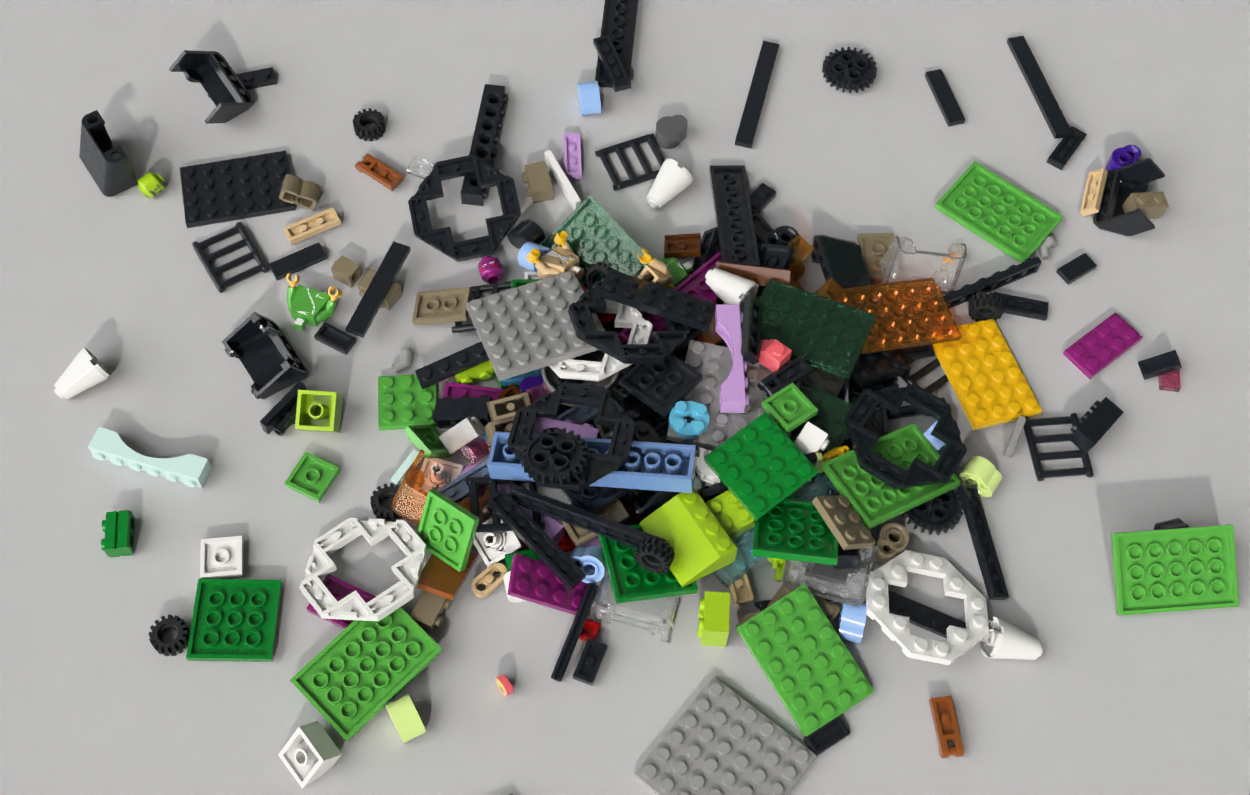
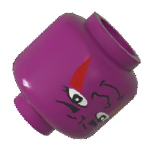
[478,256,504,284]

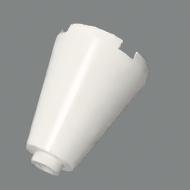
[647,159,693,208]
[705,268,759,312]
[54,348,111,399]
[981,617,1043,660]

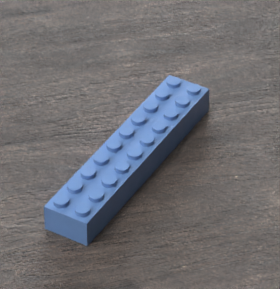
[487,432,697,493]

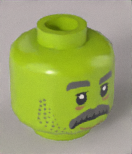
[137,171,165,198]

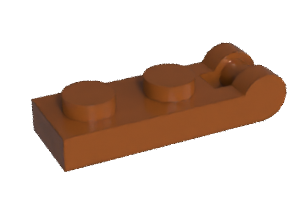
[355,153,404,191]
[929,696,964,759]

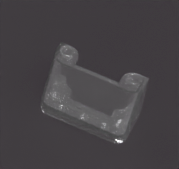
[880,236,967,297]
[783,546,878,606]
[591,572,683,643]

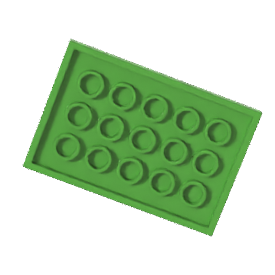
[935,161,1064,263]
[821,423,961,530]
[1111,524,1239,616]
[736,583,874,737]
[290,607,443,742]

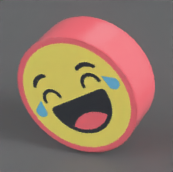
[495,674,514,696]

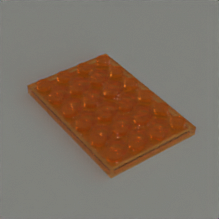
[831,278,962,354]

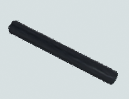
[551,583,599,682]

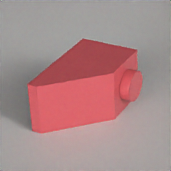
[759,339,792,372]

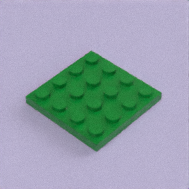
[704,412,819,522]
[752,499,838,566]
[598,525,698,604]
[186,579,283,662]

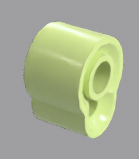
[959,456,1002,498]
[386,694,426,744]

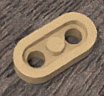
[471,563,507,598]

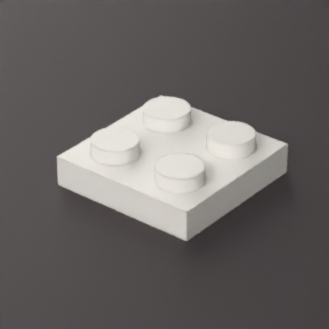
[200,536,244,579]

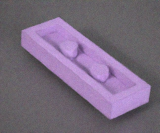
[563,133,582,179]

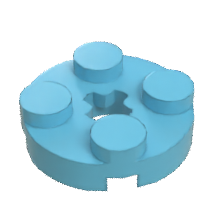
[669,401,710,439]

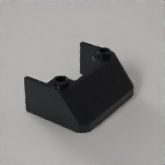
[169,50,254,124]
[1093,157,1165,236]

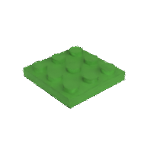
[378,374,438,431]
[417,489,480,572]

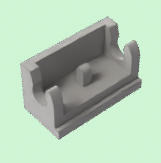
[439,416,485,455]

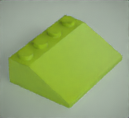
[639,487,738,587]

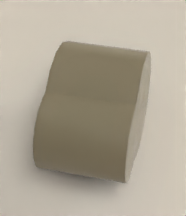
[873,523,909,565]

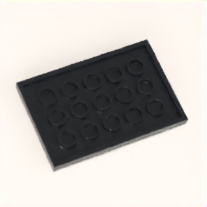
[180,150,295,228]

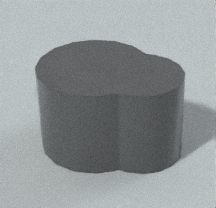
[655,115,688,149]

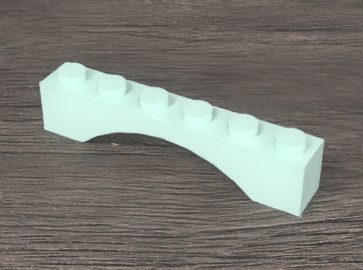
[88,427,212,488]

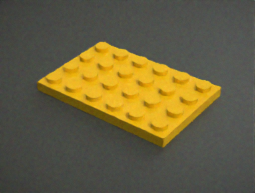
[927,319,1042,430]

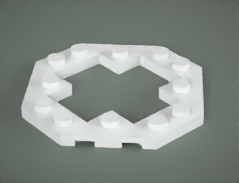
[549,299,653,382]
[299,518,427,621]
[866,550,989,665]

